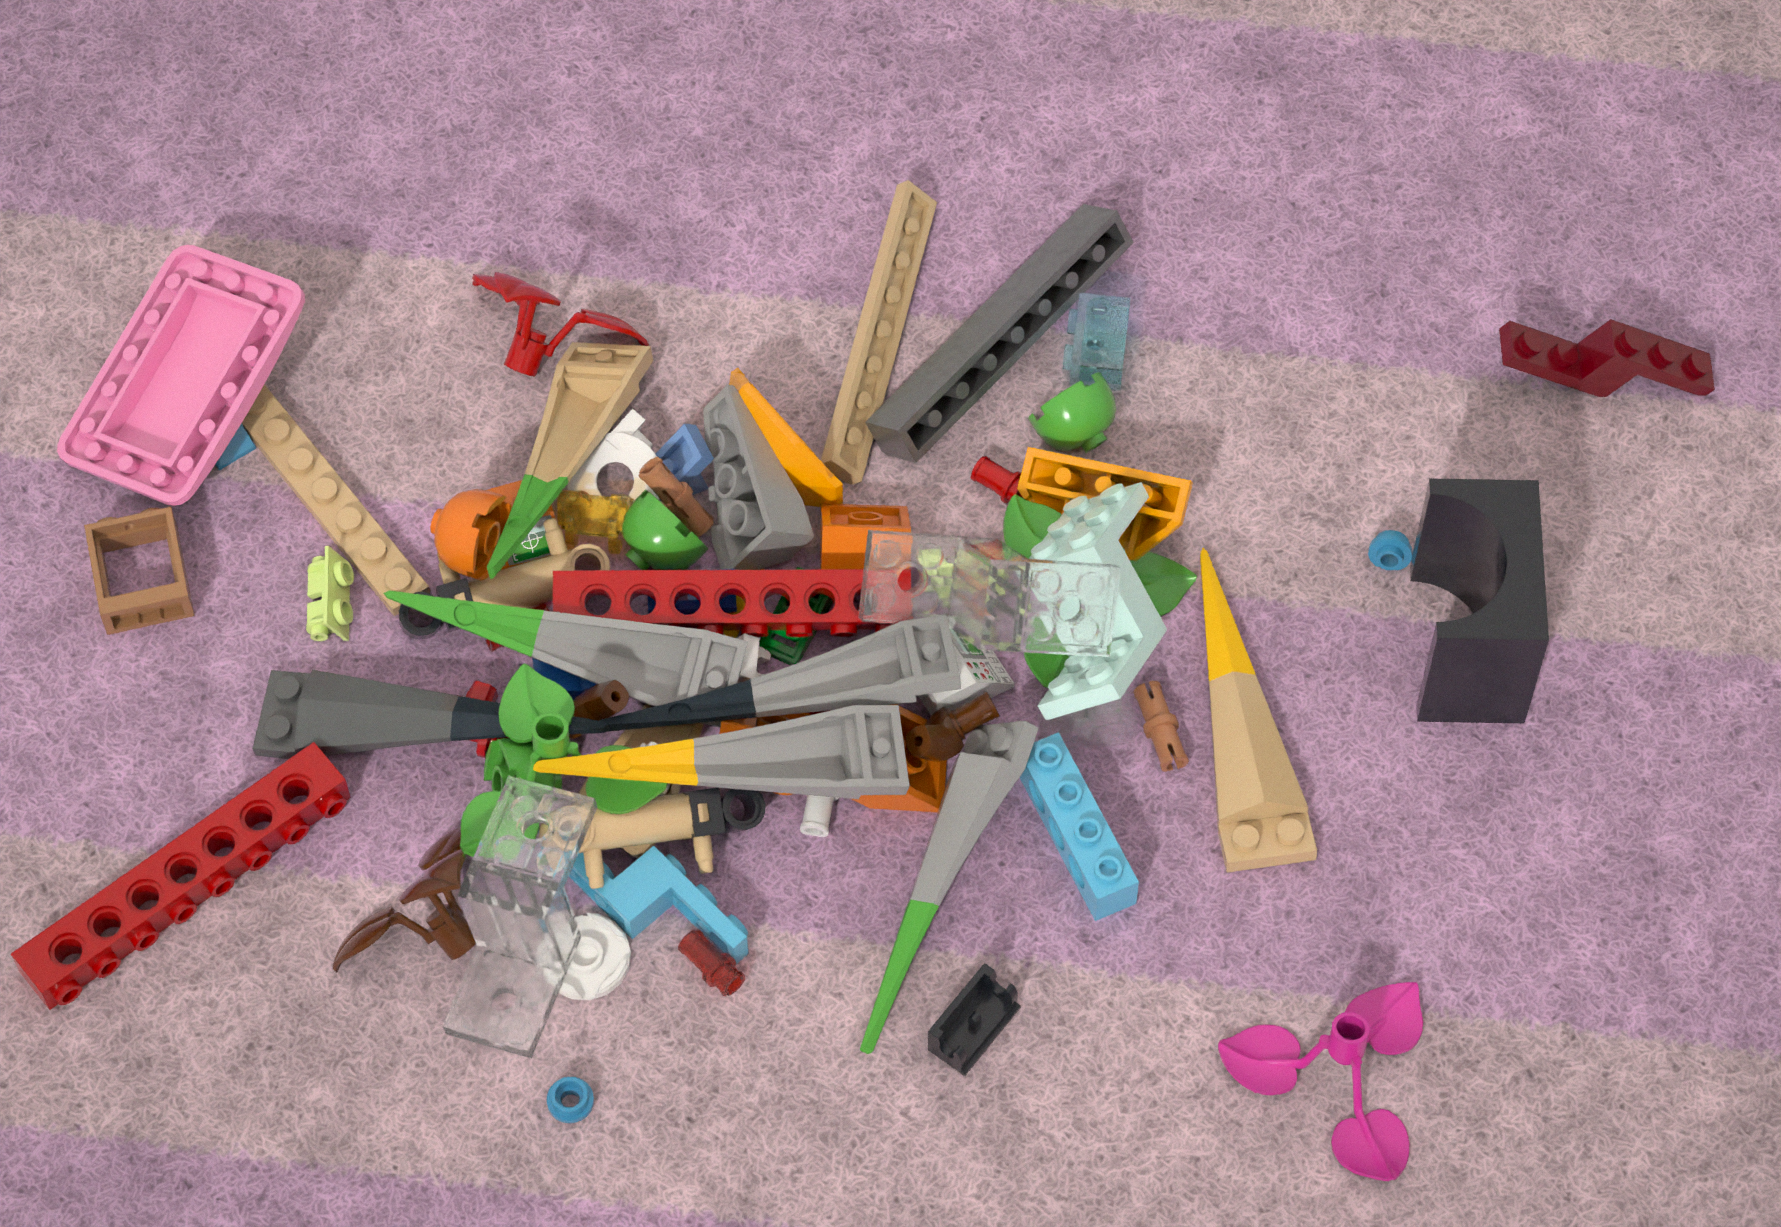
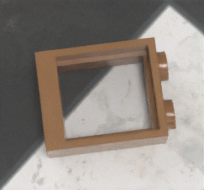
[84,506,195,635]

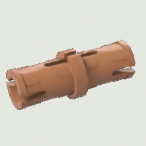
[638,457,714,537]
[1133,681,1189,772]

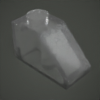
[1036,688,1135,753]

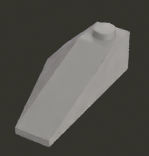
[703,385,814,570]

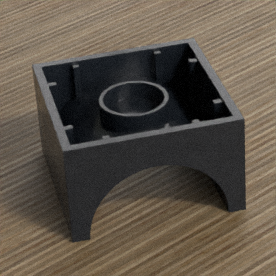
[1410,478,1549,724]

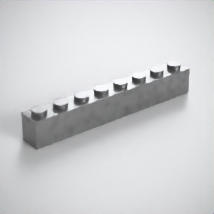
[865,204,1134,463]

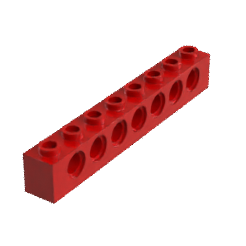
[553,569,912,637]
[11,742,351,1010]

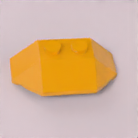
[729,368,843,507]
[1017,447,1193,561]

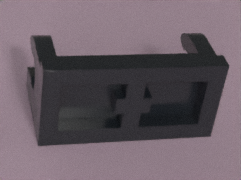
[928,963,1021,1076]

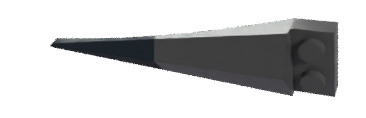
[252,669,609,759]

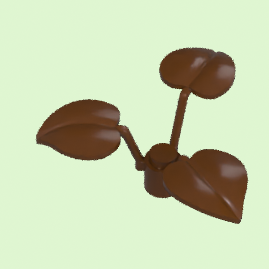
[333,827,480,973]

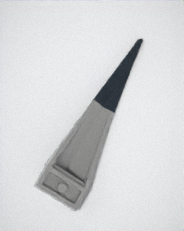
[599,615,961,732]

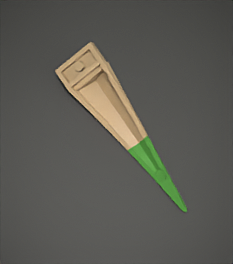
[487,342,653,579]

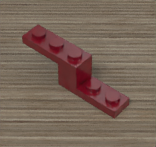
[1499,319,1715,397]

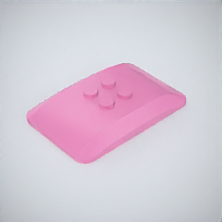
[57,245,305,506]

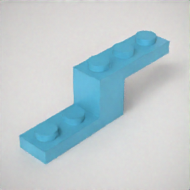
[538,828,749,965]

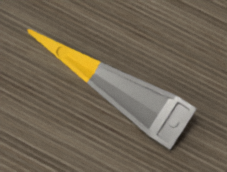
[533,705,910,799]

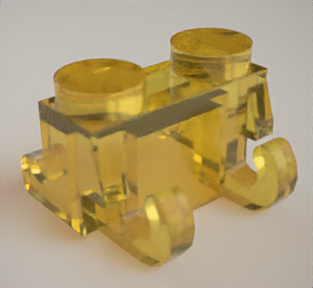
[557,490,634,555]

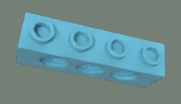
[1019,732,1139,921]

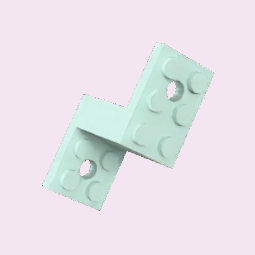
[1021,482,1167,720]

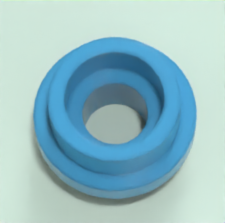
[1368,530,1413,570]
[547,1077,594,1123]

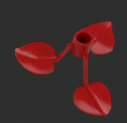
[472,272,649,377]

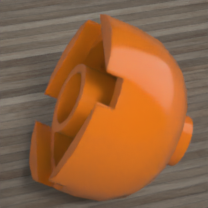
[430,489,512,581]

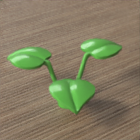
[1003,494,1197,689]
[460,663,668,860]

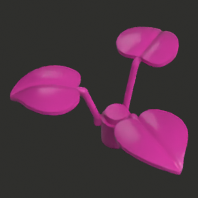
[1218,982,1423,1181]

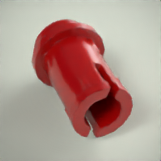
[971,456,1023,503]

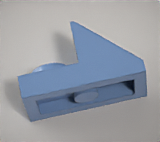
[632,423,714,501]

